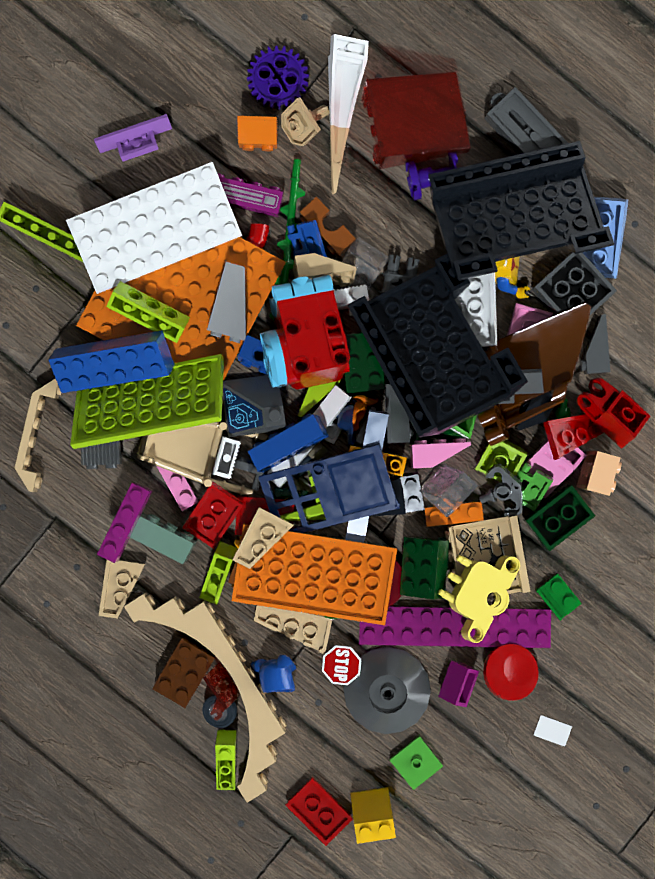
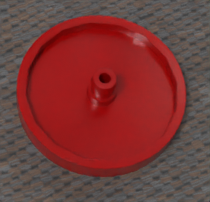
[483,644,539,701]

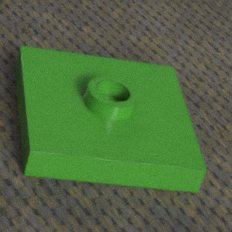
[389,735,443,790]

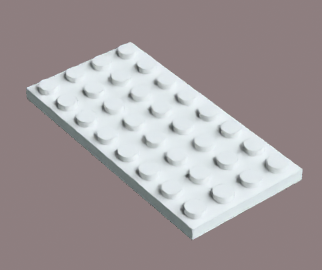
[66,162,242,294]

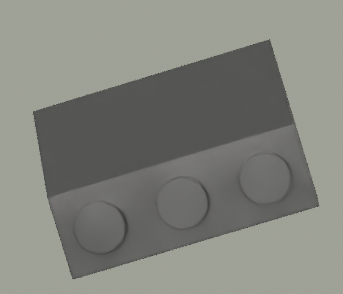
[385,384,413,443]

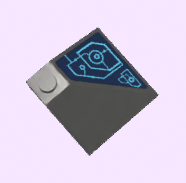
[222,375,286,438]

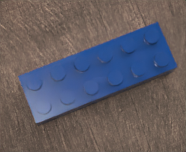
[48,330,175,393]

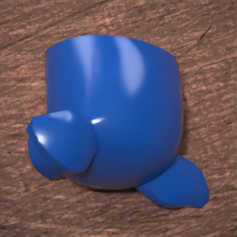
[251,654,296,693]

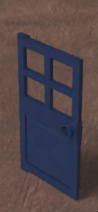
[258,444,400,533]

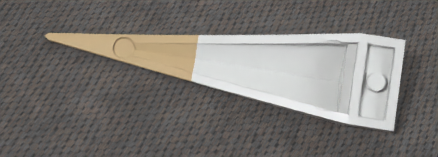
[328,34,369,194]

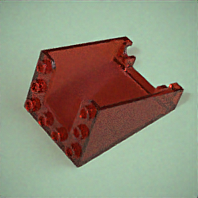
[362,72,471,169]

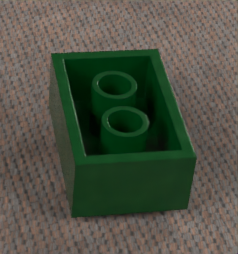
[344,333,385,394]
[523,485,595,551]
[400,537,449,600]

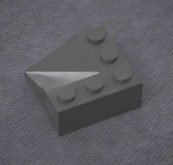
[531,252,617,315]

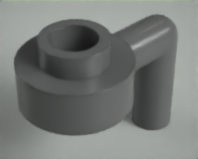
[234,457,264,491]

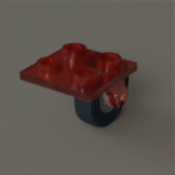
[202,663,240,728]

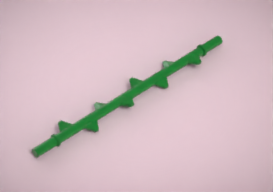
[269,159,305,329]

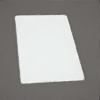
[534,715,572,746]

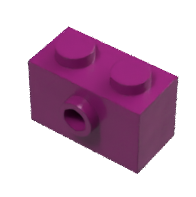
[438,660,479,707]

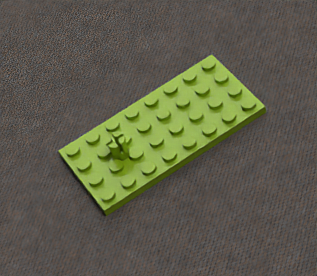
[70,354,224,449]

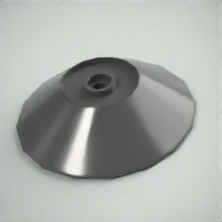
[343,647,431,734]

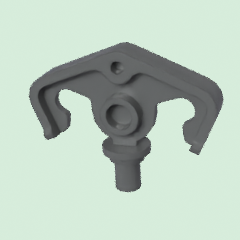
[479,463,523,516]

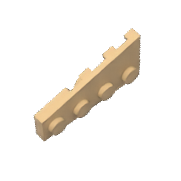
[254,605,332,655]

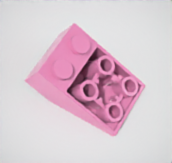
[410,438,471,468]
[522,438,587,498]

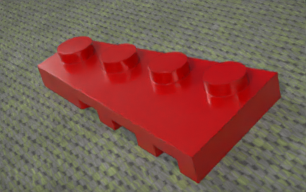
[543,414,604,460]

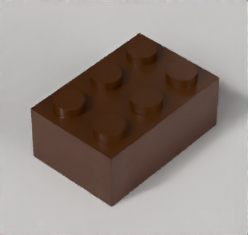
[152,636,216,708]

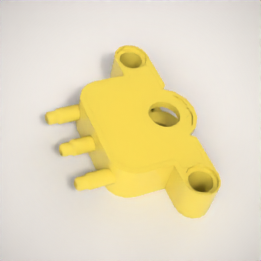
[438,555,520,643]

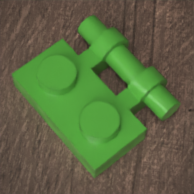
[517,462,554,511]

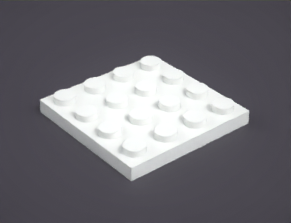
[455,272,497,347]

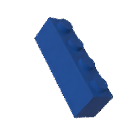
[248,414,329,473]

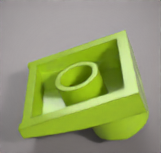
[475,440,527,482]

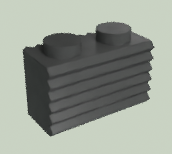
[81,441,122,469]

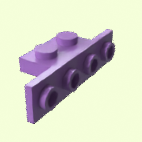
[94,114,172,162]

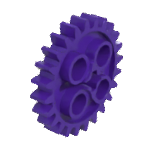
[247,46,309,110]

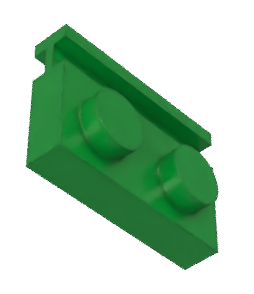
[535,573,582,621]

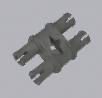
[380,255,420,294]

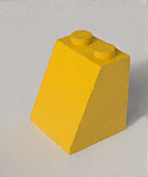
[350,787,396,844]

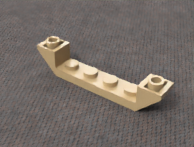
[15,379,63,492]

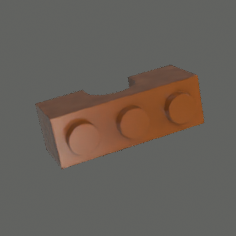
[300,196,356,257]

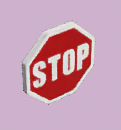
[322,645,362,685]

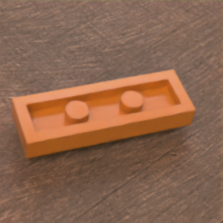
[424,501,484,527]

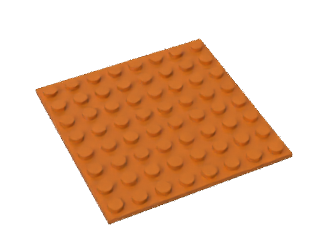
[76,237,286,381]

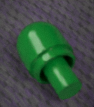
[555,399,571,420]

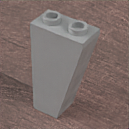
[207,262,246,343]

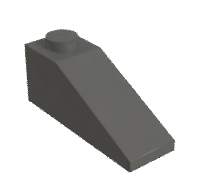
[580,314,611,375]

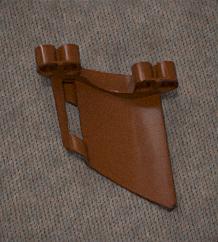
[478,302,591,446]

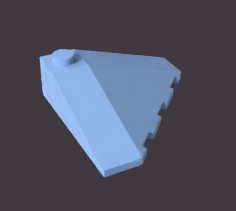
[582,197,628,279]

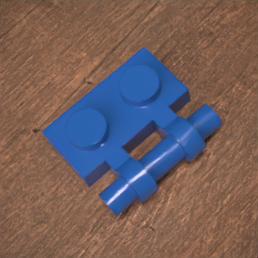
[287,220,327,257]

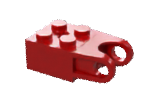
[577,378,651,449]

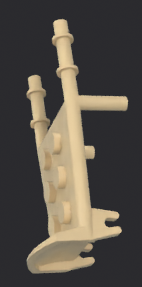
[137,421,268,496]

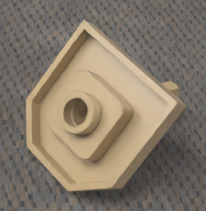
[281,97,330,146]

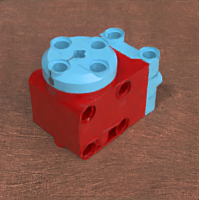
[260,275,350,389]

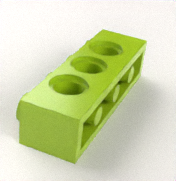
[106,281,190,343]

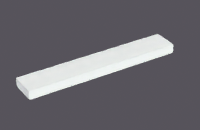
[267,385,352,488]

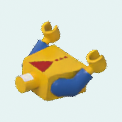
[495,256,530,299]

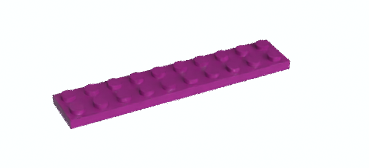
[359,606,551,648]

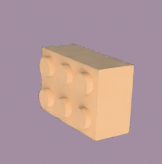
[576,451,622,496]

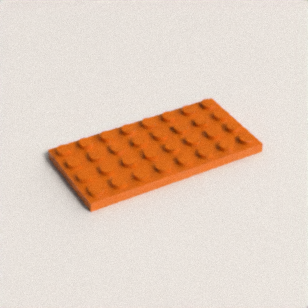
[231,524,397,625]

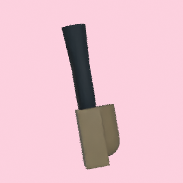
[293,442,328,479]

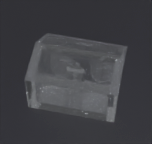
[419,465,478,517]

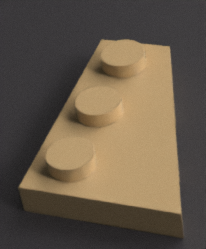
[233,507,294,569]
[99,560,145,619]

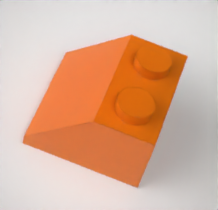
[237,116,278,151]

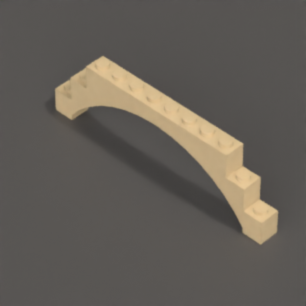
[124,592,287,803]

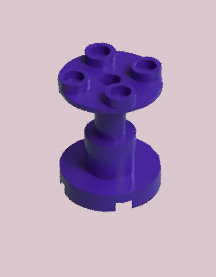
[405,152,458,201]

